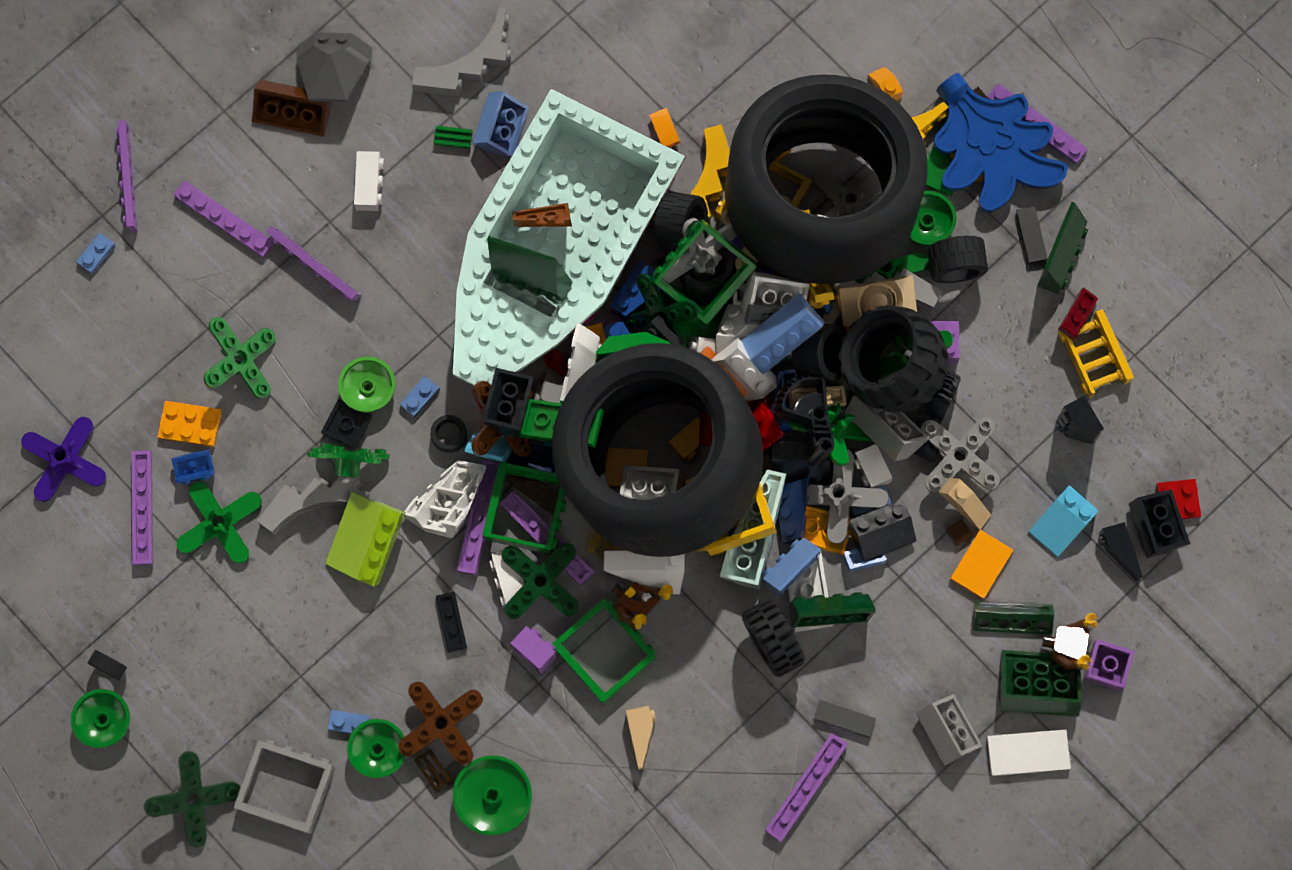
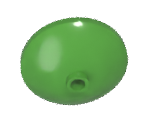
[338,357,396,413]

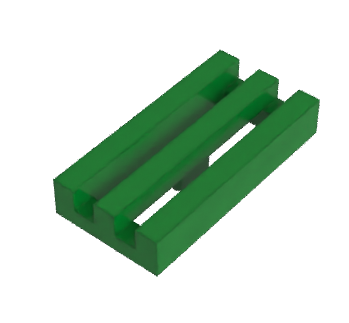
[433,126,473,149]

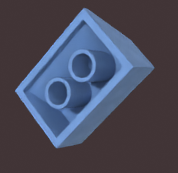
[472,91,529,158]
[762,538,821,598]

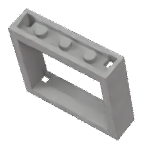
[234,739,335,835]

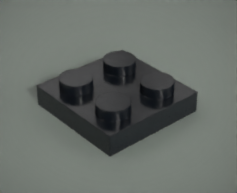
[321,399,373,450]

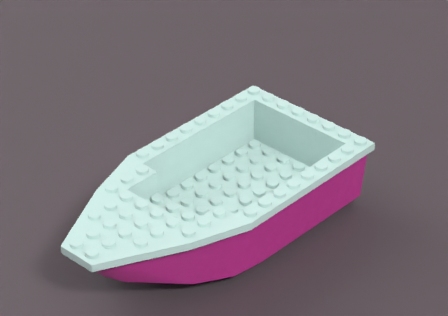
[453,89,685,386]

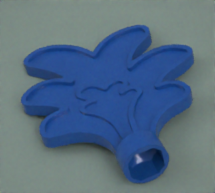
[933,73,1068,213]

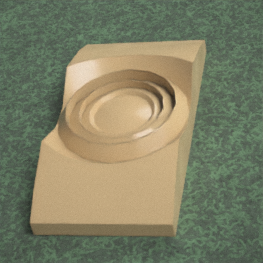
[838,275,917,326]

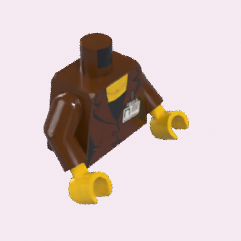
[611,582,673,630]
[1042,613,1098,670]

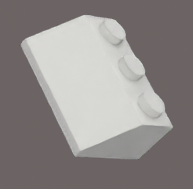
[711,338,777,401]

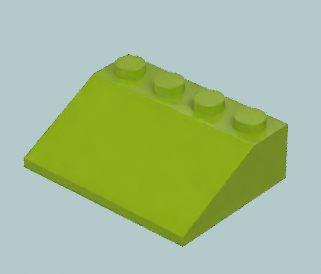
[325,491,406,586]

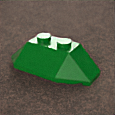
[594,332,670,364]

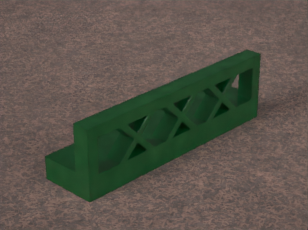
[974,601,1055,635]

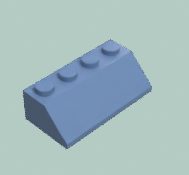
[741,293,825,375]

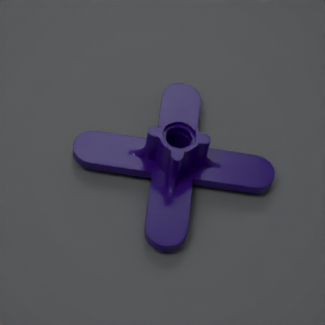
[21,417,106,502]

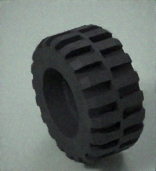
[741,599,806,677]

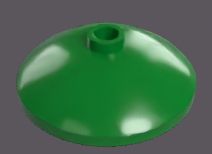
[909,191,957,246]
[71,689,130,748]
[347,719,406,778]

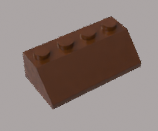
[252,80,332,137]

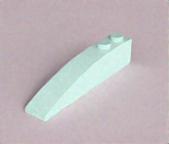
[720,470,786,590]

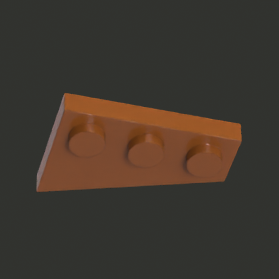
[512,203,572,227]

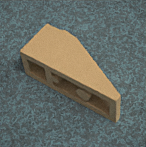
[938,478,991,530]
[626,706,656,771]

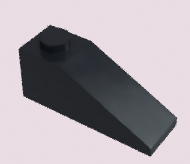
[1098,522,1143,582]

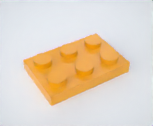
[157,401,222,448]

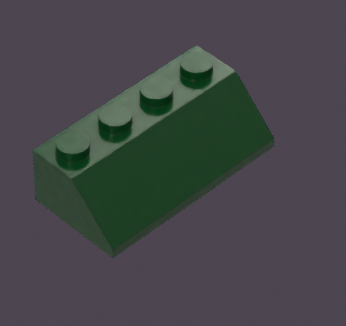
[789,592,876,628]

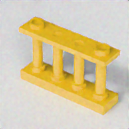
[1057,309,1134,399]

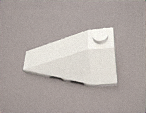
[603,551,685,595]

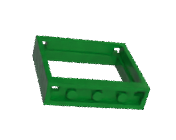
[653,219,757,324]
[482,462,567,554]
[552,598,656,705]

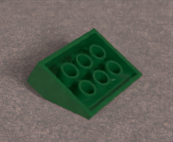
[1037,202,1089,294]
[487,236,573,302]
[999,650,1082,717]

